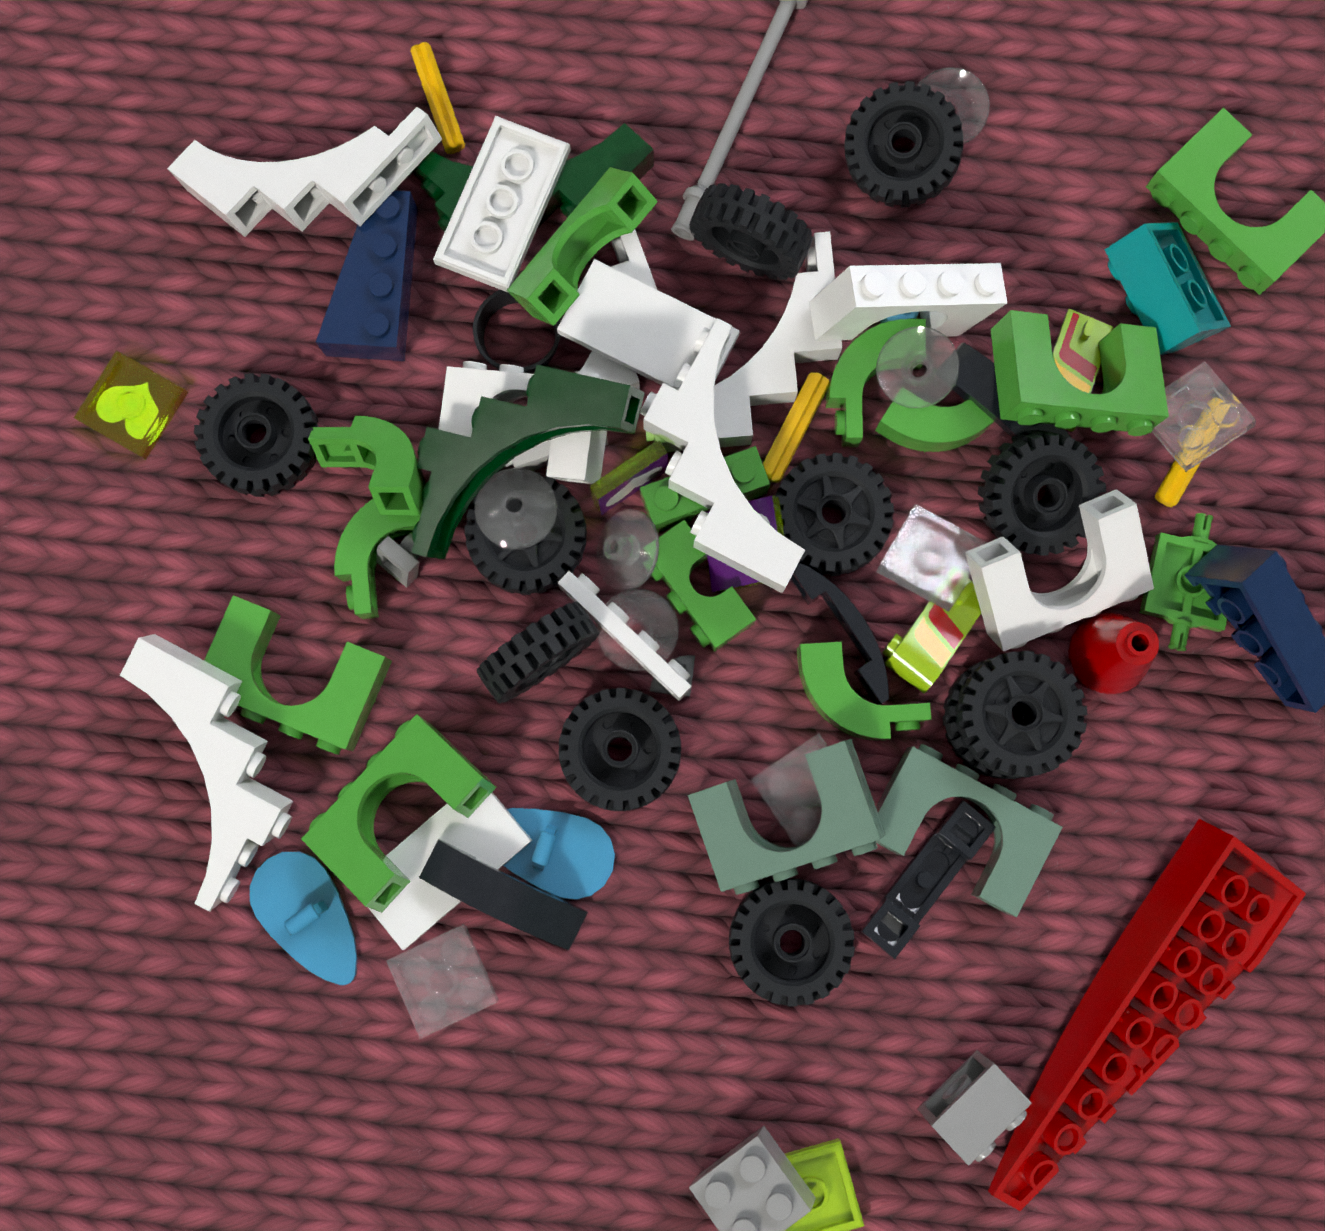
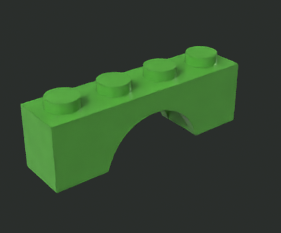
[506,167,658,326]

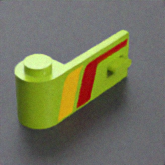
[1052,309,1113,432]
[882,568,981,693]

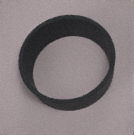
[473,290,561,374]

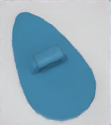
[503,808,615,899]
[250,851,357,985]

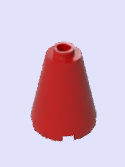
[1068,613,1159,695]

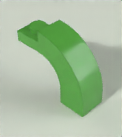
[825,319,926,447]
[875,388,994,452]
[308,416,426,516]
[334,499,423,619]
[797,642,931,741]

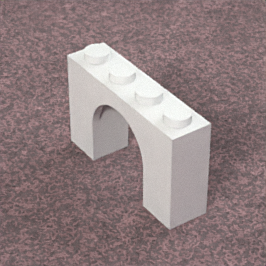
[809,263,1007,341]
[439,361,607,485]
[965,489,1154,652]

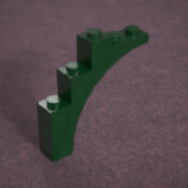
[408,123,654,232]
[412,365,645,560]

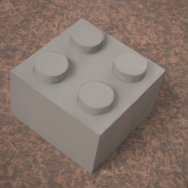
[917,1051,1032,1166]
[689,1126,816,1231]

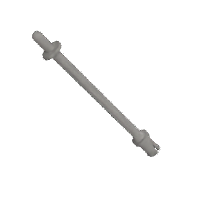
[671,0,808,241]

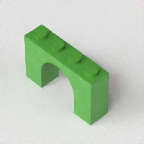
[1146,107,1325,295]
[991,310,1169,436]
[204,595,392,755]
[301,714,496,913]

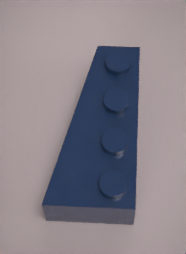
[316,190,418,361]
[1184,544,1325,713]

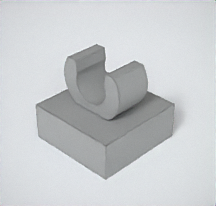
[376,533,420,588]

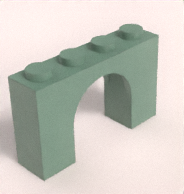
[688,739,886,895]
[876,744,1063,917]

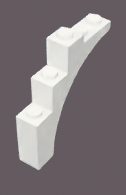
[640,318,805,593]
[120,634,293,912]

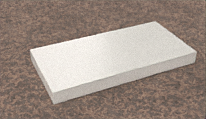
[433,116,571,292]
[557,259,740,390]
[369,792,533,951]

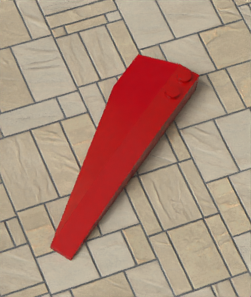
[988,819,1306,1211]

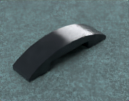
[936,342,1071,438]
[791,563,889,705]
[860,800,996,959]
[419,839,588,950]

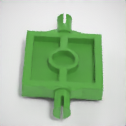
[1139,513,1227,651]

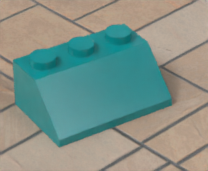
[1104,222,1231,355]

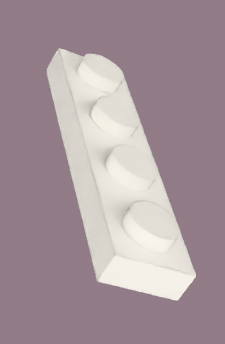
[558,571,691,701]

